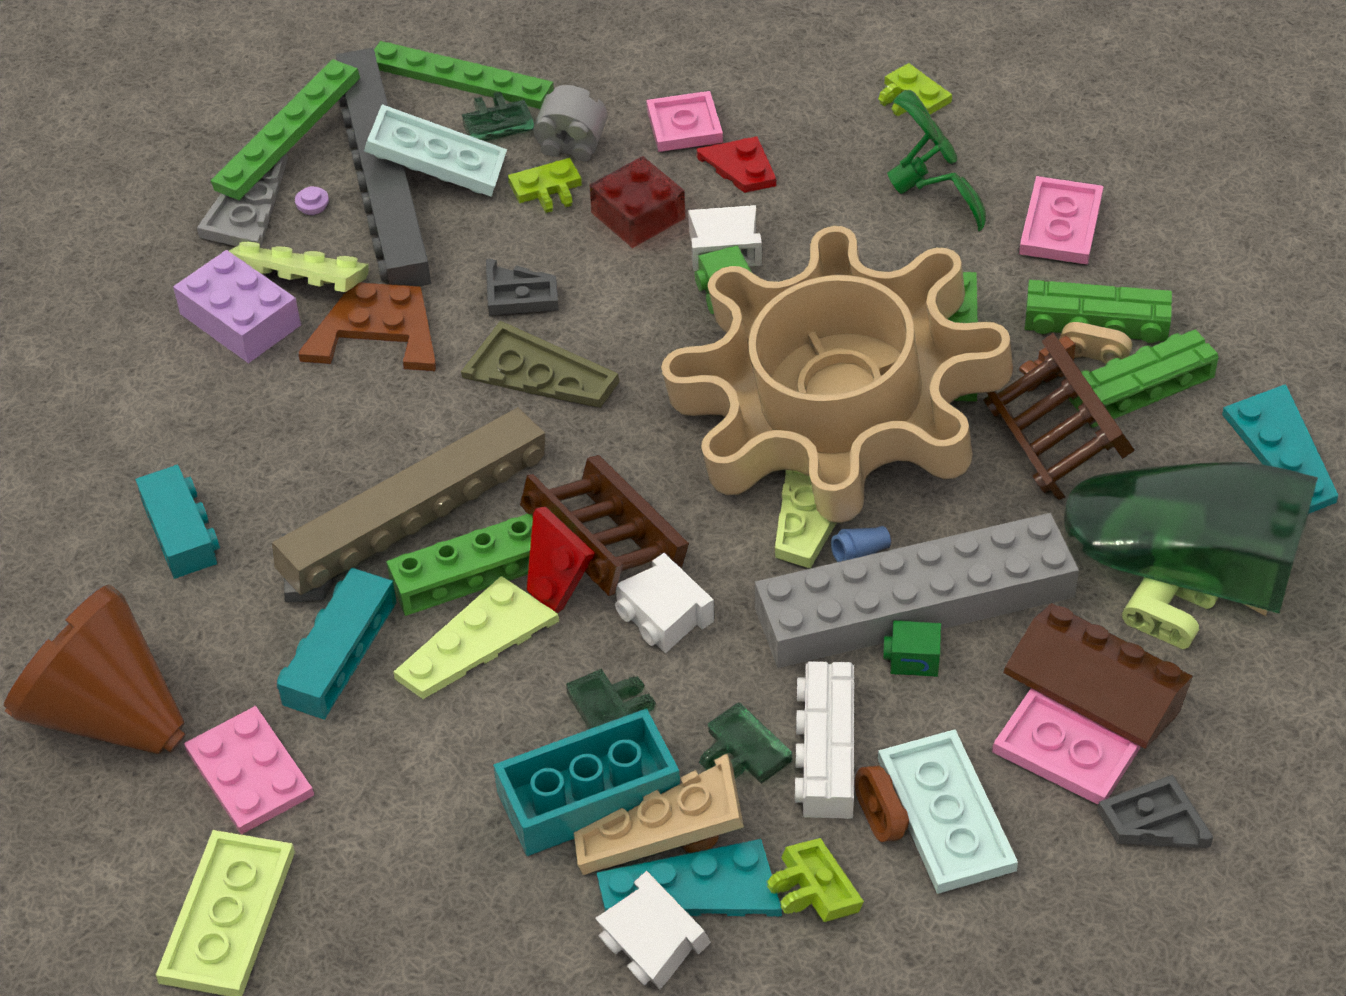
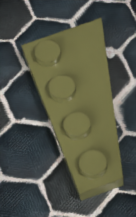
[461,320,620,408]

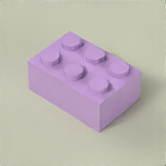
[173,250,301,363]

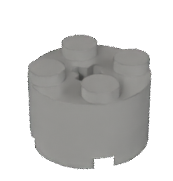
[533,85,607,162]

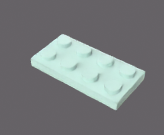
[364,105,507,197]
[878,729,1018,894]

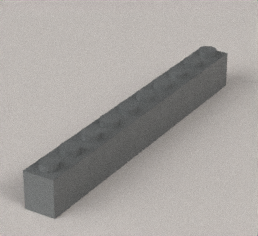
[336,48,431,286]

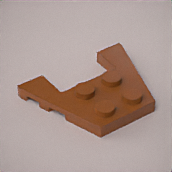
[299,283,436,371]

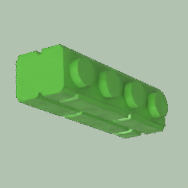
[1024,280,1172,343]
[1069,329,1219,428]

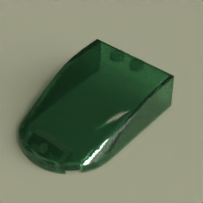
[1064,462,1318,614]

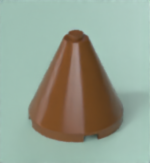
[3,584,186,754]

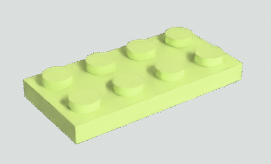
[156,830,295,996]

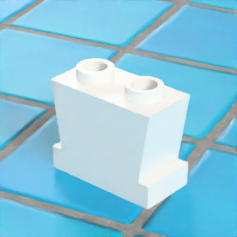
[688,205,762,271]
[615,553,714,654]
[595,871,711,990]

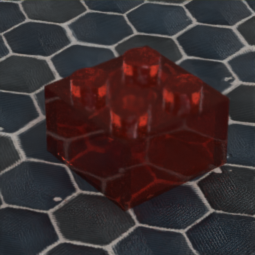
[589,156,686,248]

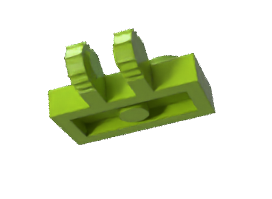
[878,63,952,116]
[508,158,582,213]
[767,838,864,922]

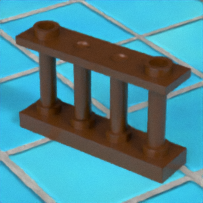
[983,333,1135,500]
[520,455,689,596]

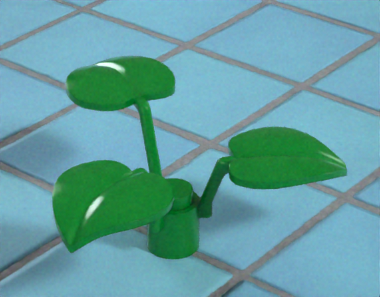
[887,90,986,231]

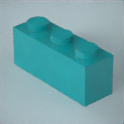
[135,464,220,579]

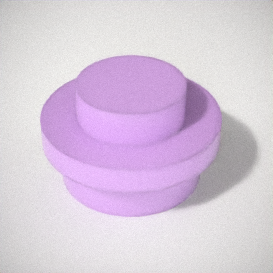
[295,186,329,215]

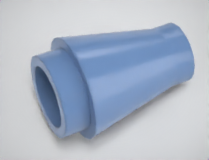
[831,526,891,562]

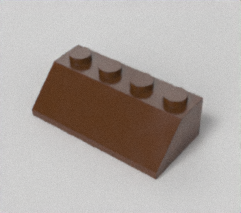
[1003,603,1193,749]

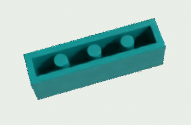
[277,567,397,720]

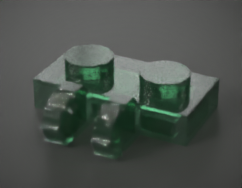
[462,92,534,141]
[566,669,656,729]
[699,702,792,784]

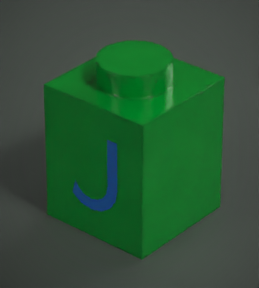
[883,620,941,677]

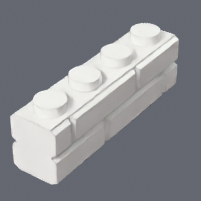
[795,661,854,819]

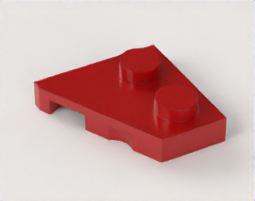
[696,136,776,193]
[527,507,595,613]

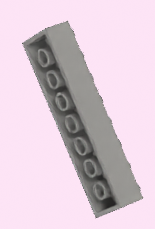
[755,513,1079,668]

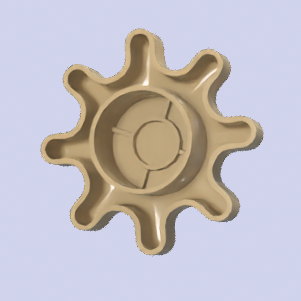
[661,226,1013,523]

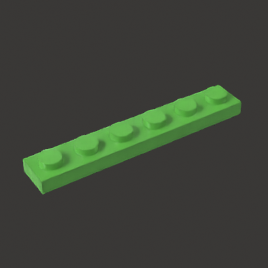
[374,41,554,109]
[210,59,360,200]

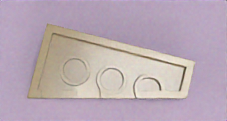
[574,754,744,875]

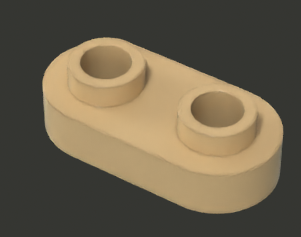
[1059,322,1132,364]

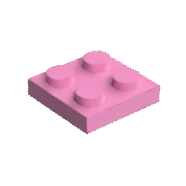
[646,91,723,152]

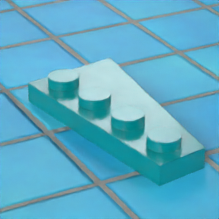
[1222,384,1339,515]
[597,839,782,917]

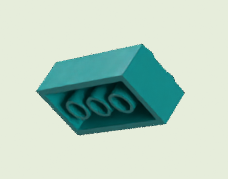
[493,708,680,856]

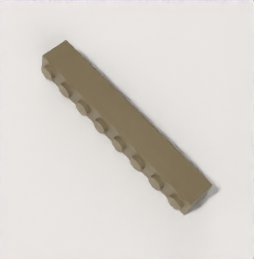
[272,407,545,595]

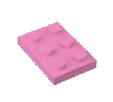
[1019,176,1103,265]
[992,688,1140,805]
[184,706,314,835]

